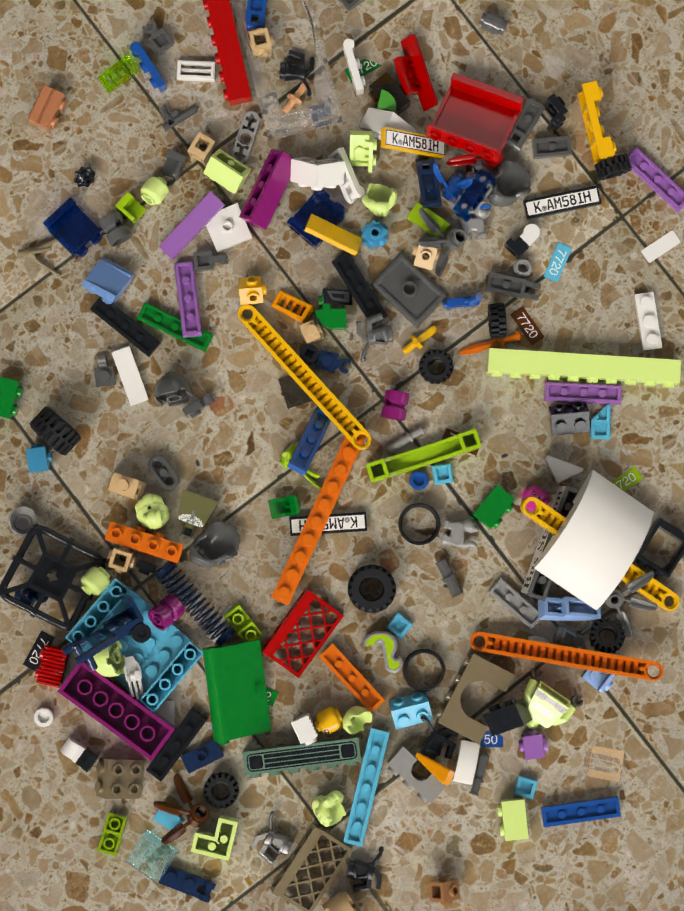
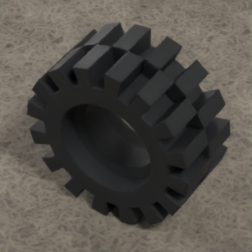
[594,154,632,180]
[488,303,507,339]
[419,349,454,384]
[589,617,625,654]
[203,772,239,809]

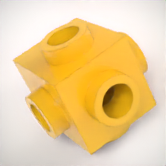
[238,276,267,305]

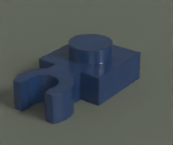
[316,349,351,374]

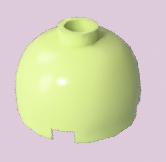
[93,639,125,677]

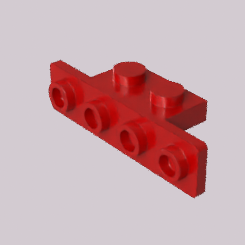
[393,34,438,111]

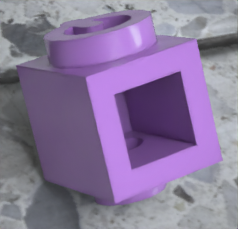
[518,730,548,760]

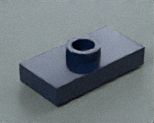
[180,740,224,773]

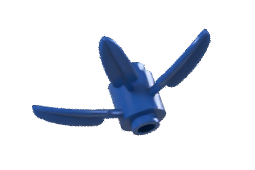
[433,162,491,209]

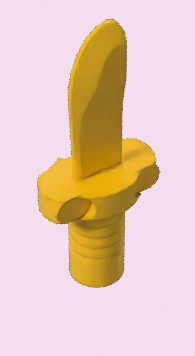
[401,325,437,355]

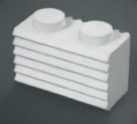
[291,713,318,746]

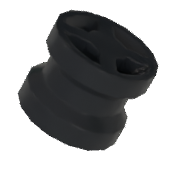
[300,344,319,365]

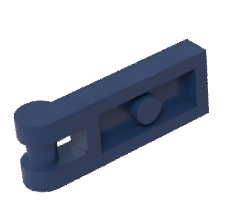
[415,157,442,209]
[158,863,216,903]

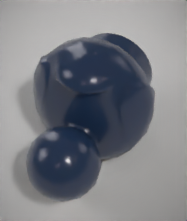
[14,588,49,606]

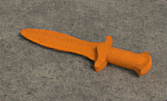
[458,331,522,355]

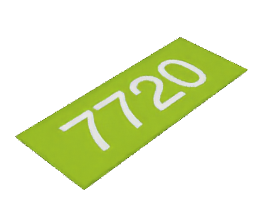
[611,466,643,491]

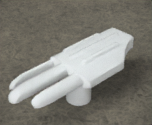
[123,656,143,700]

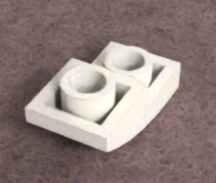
[453,740,480,785]

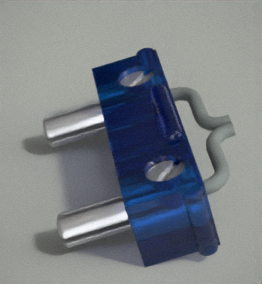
[447,169,496,222]

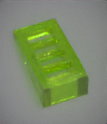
[98,55,141,93]

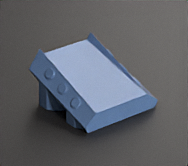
[81,257,135,304]

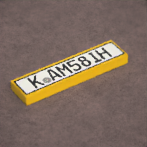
[381,127,446,159]

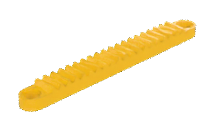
[238,304,372,450]
[520,497,679,611]

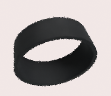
[398,503,441,545]
[403,649,445,691]

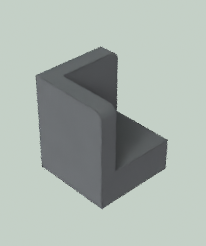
[161,149,188,181]

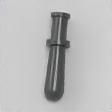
[469,752,489,796]

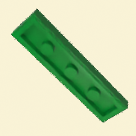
[137,302,214,353]

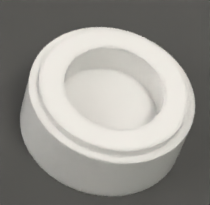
[34,707,54,727]

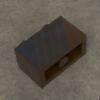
[368,72,410,115]

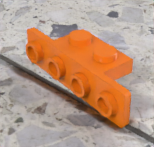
[105,522,184,563]

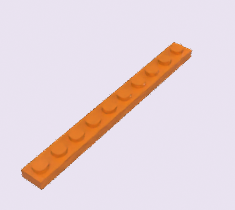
[271,431,369,606]

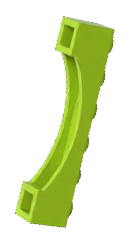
[365,428,482,484]

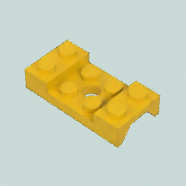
[577,81,617,165]

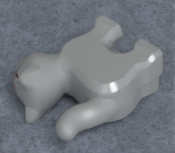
[459,206,490,241]
[442,517,479,548]

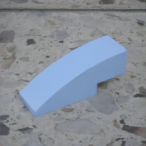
[538,596,601,621]

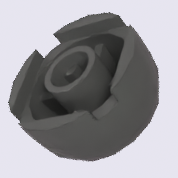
[154,372,193,406]

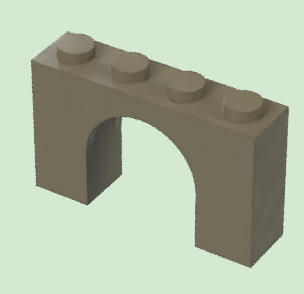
[436,653,515,744]

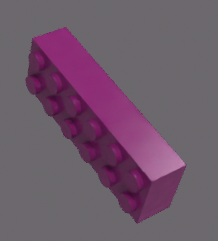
[57,661,177,761]

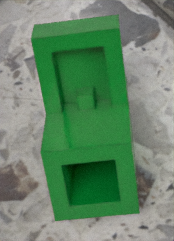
[315,290,346,330]

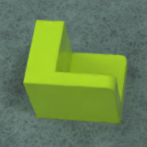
[115,192,146,224]

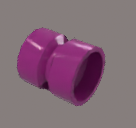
[381,390,410,421]
[148,595,185,631]

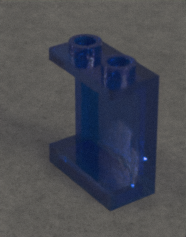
[287,189,345,250]
[43,197,103,259]

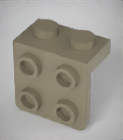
[95,757,144,799]

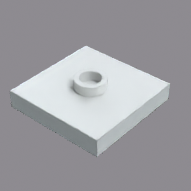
[206,203,253,253]

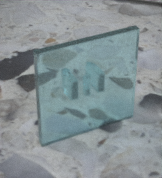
[125,830,178,883]

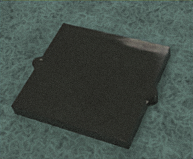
[278,376,312,409]

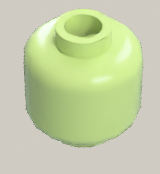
[141,177,169,205]
[81,566,110,595]

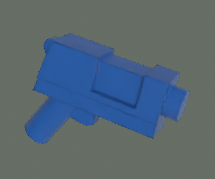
[442,294,482,310]

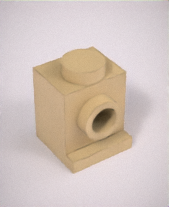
[187,132,216,165]
[299,320,325,344]

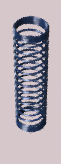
[155,561,236,646]

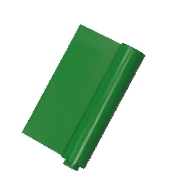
[202,639,271,745]

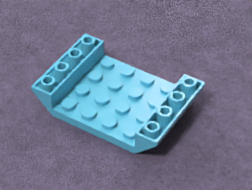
[65,578,203,713]

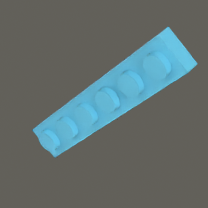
[343,728,390,847]

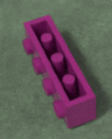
[239,149,293,230]

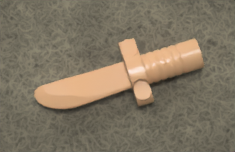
[282,78,310,114]

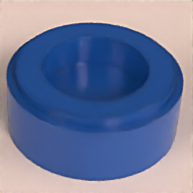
[409,471,428,490]

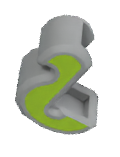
[362,631,403,673]

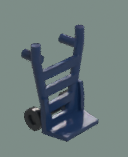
[61,592,151,671]

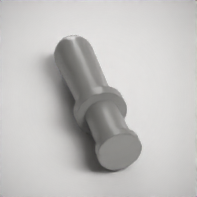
[385,425,425,454]

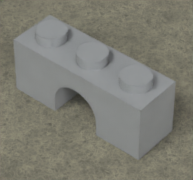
[387,745,446,803]

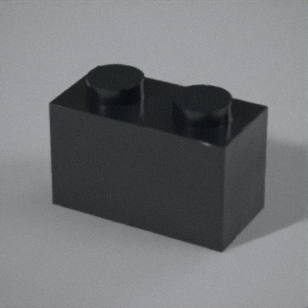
[483,698,532,736]

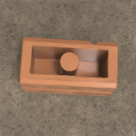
[28,85,67,132]

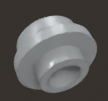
[513,258,533,278]

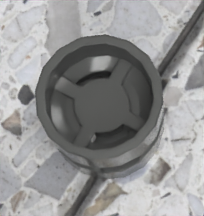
[98,211,133,247]

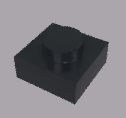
[135,559,157,576]

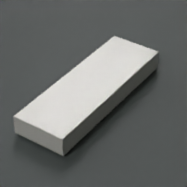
[111,346,149,407]

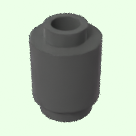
[479,11,508,35]

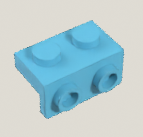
[388,691,433,730]

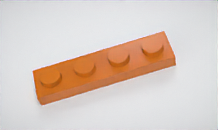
[319,643,385,713]

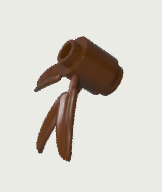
[153,774,209,845]

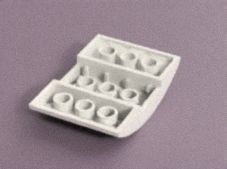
[534,470,654,610]

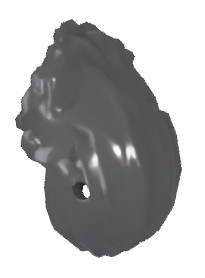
[485,159,531,207]
[190,520,241,568]

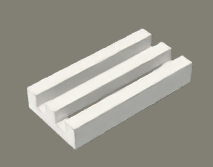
[177,60,216,82]

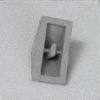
[544,455,583,484]

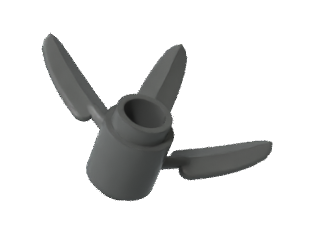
[418,208,467,277]
[605,571,658,637]

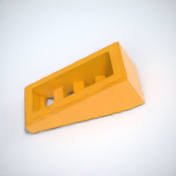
[271,290,315,324]
[415,752,455,786]

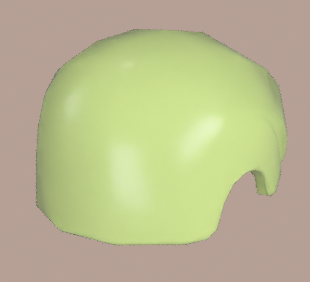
[342,706,373,734]

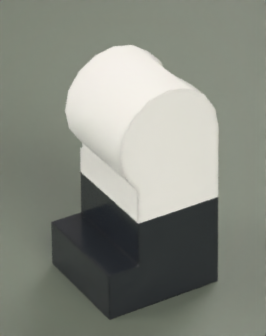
[504,224,540,259]
[60,737,99,772]

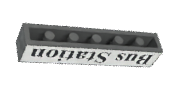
[520,485,579,601]

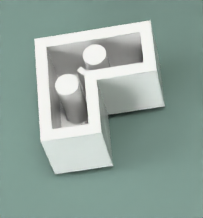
[359,108,417,151]
[290,157,345,190]

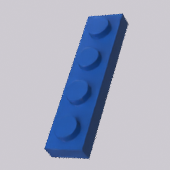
[287,406,331,476]
[541,796,621,827]

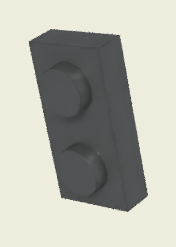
[532,135,572,159]

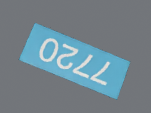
[543,242,572,282]

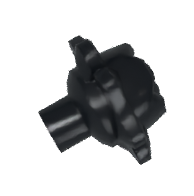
[74,166,95,187]

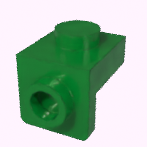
[268,495,300,519]

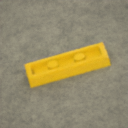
[304,213,362,256]

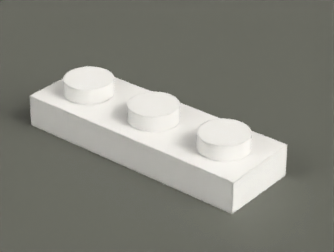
[633,292,662,352]

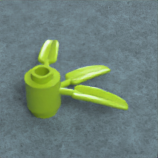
[279,442,322,489]

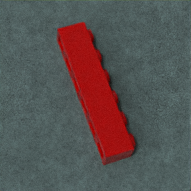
[202,0,252,106]

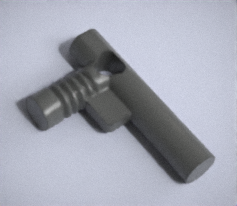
[159,105,198,132]

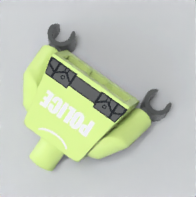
[524,668,583,730]

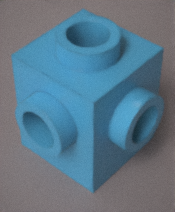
[361,220,389,250]

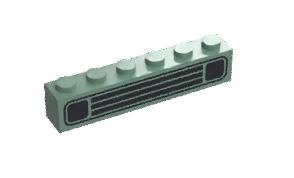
[242,736,361,778]

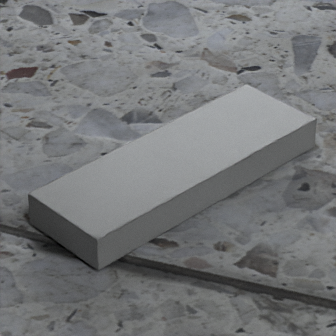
[488,577,540,630]

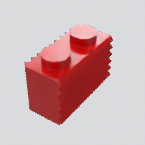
[34,644,69,688]

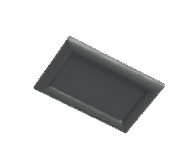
[370,252,448,328]

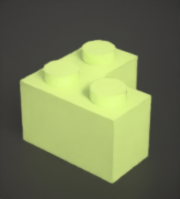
[191,815,239,861]

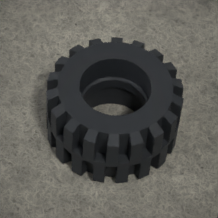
[29,406,81,456]
[348,565,396,613]

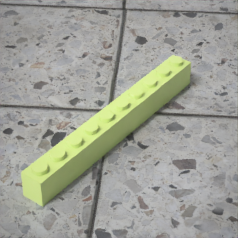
[487,348,681,388]

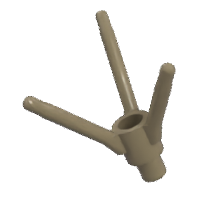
[18,238,61,277]

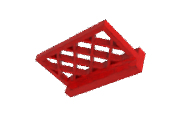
[261,588,344,678]

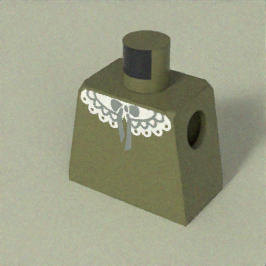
[177,489,219,537]

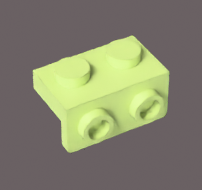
[350,130,377,173]

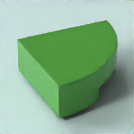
[377,89,396,113]

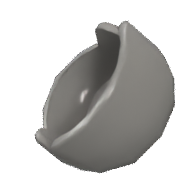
[8,506,38,536]

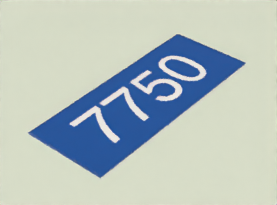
[465,731,503,747]

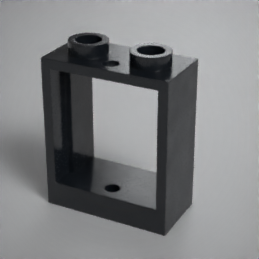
[635,518,684,579]

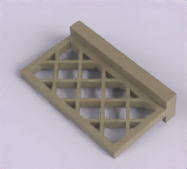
[270,823,353,911]

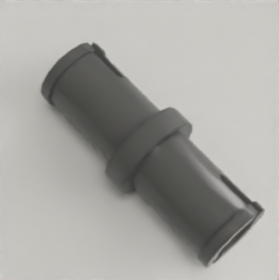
[435,558,463,598]

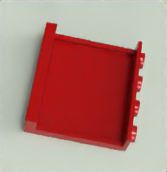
[427,73,524,162]

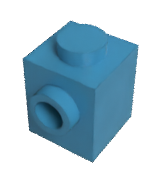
[26,444,53,473]

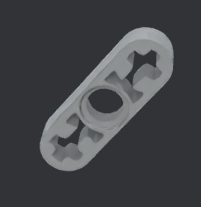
[231,111,260,165]

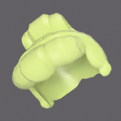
[362,183,398,217]
[135,493,170,530]
[312,790,347,827]

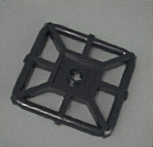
[0,524,107,631]

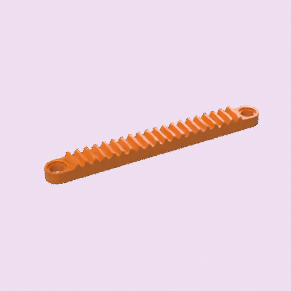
[470,632,663,681]

